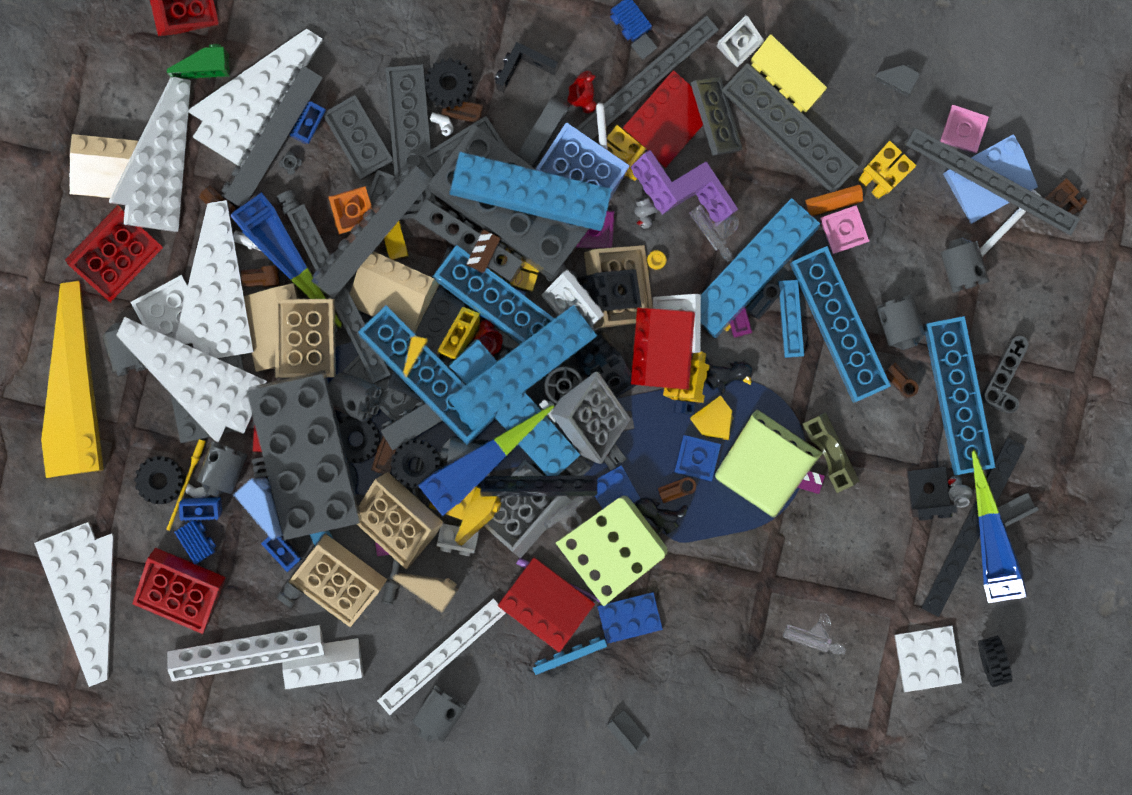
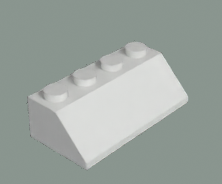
[282,638,364,689]

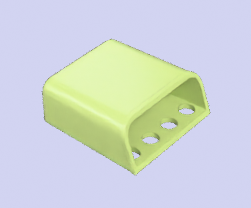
[715,409,823,517]
[556,495,668,606]

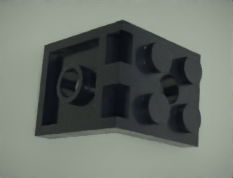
[495,42,558,93]
[577,269,642,312]
[573,330,636,398]
[907,467,958,521]

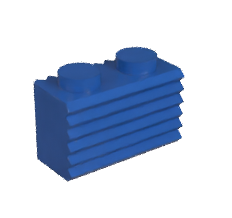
[610,0,652,42]
[289,102,326,144]
[179,497,222,521]
[175,519,217,564]
[261,536,303,572]

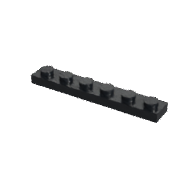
[480,475,598,496]

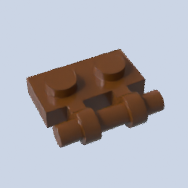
[1044,178,1088,215]

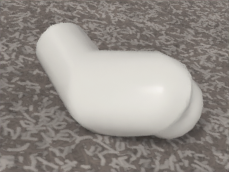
[430,112,454,136]
[185,483,210,498]

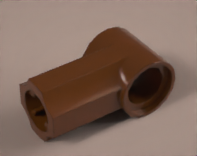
[199,186,237,218]
[241,266,280,287]
[885,362,919,398]
[658,477,696,504]

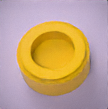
[647,250,666,270]

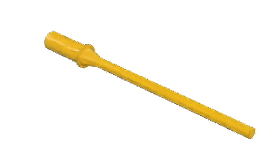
[166,439,206,531]

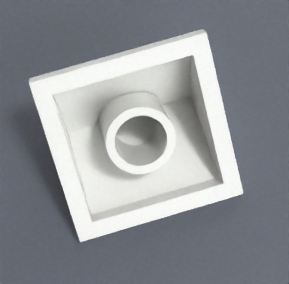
[717,16,764,67]

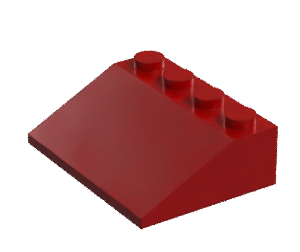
[150,0,219,36]
[623,70,703,168]
[65,205,163,302]
[631,308,695,390]
[132,547,226,634]
[498,557,596,652]

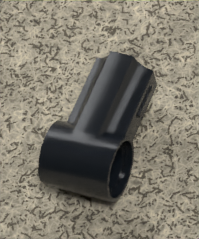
[746,283,780,320]

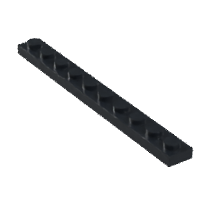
[921,437,1025,617]

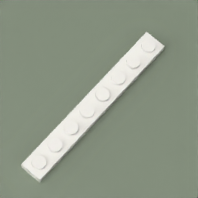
[377,598,506,715]

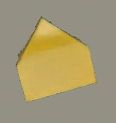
[690,395,733,440]

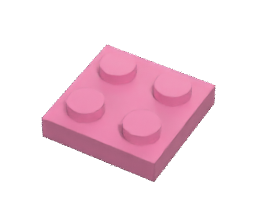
[940,105,989,154]
[820,205,869,255]

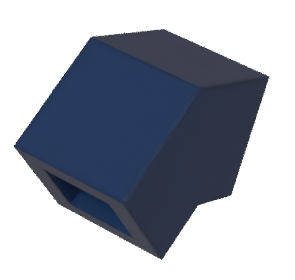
[674,400,695,415]

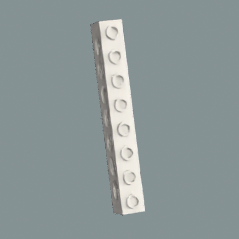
[167,625,324,681]

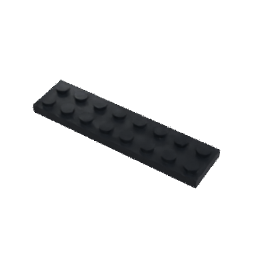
[387,247,465,401]

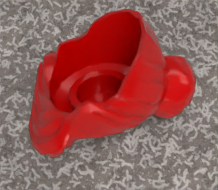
[567,70,597,114]
[474,320,503,357]

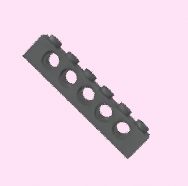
[414,200,524,283]

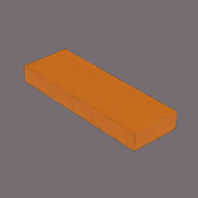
[805,185,863,216]

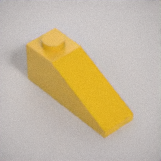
[438,307,480,359]
[454,487,501,546]

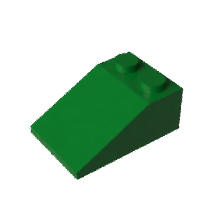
[167,44,230,79]

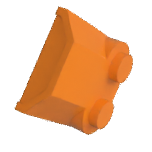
[328,186,372,234]

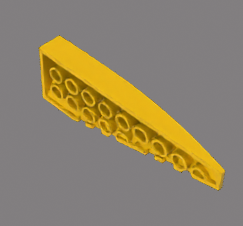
[41,281,104,478]

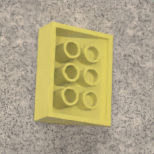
[750,35,827,114]

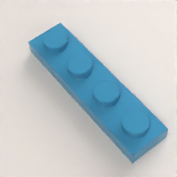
[778,280,804,358]
[533,637,607,675]

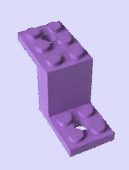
[630,150,738,226]

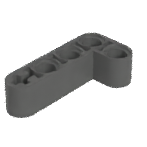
[517,95,572,167]
[982,336,1028,414]

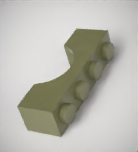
[803,412,859,493]

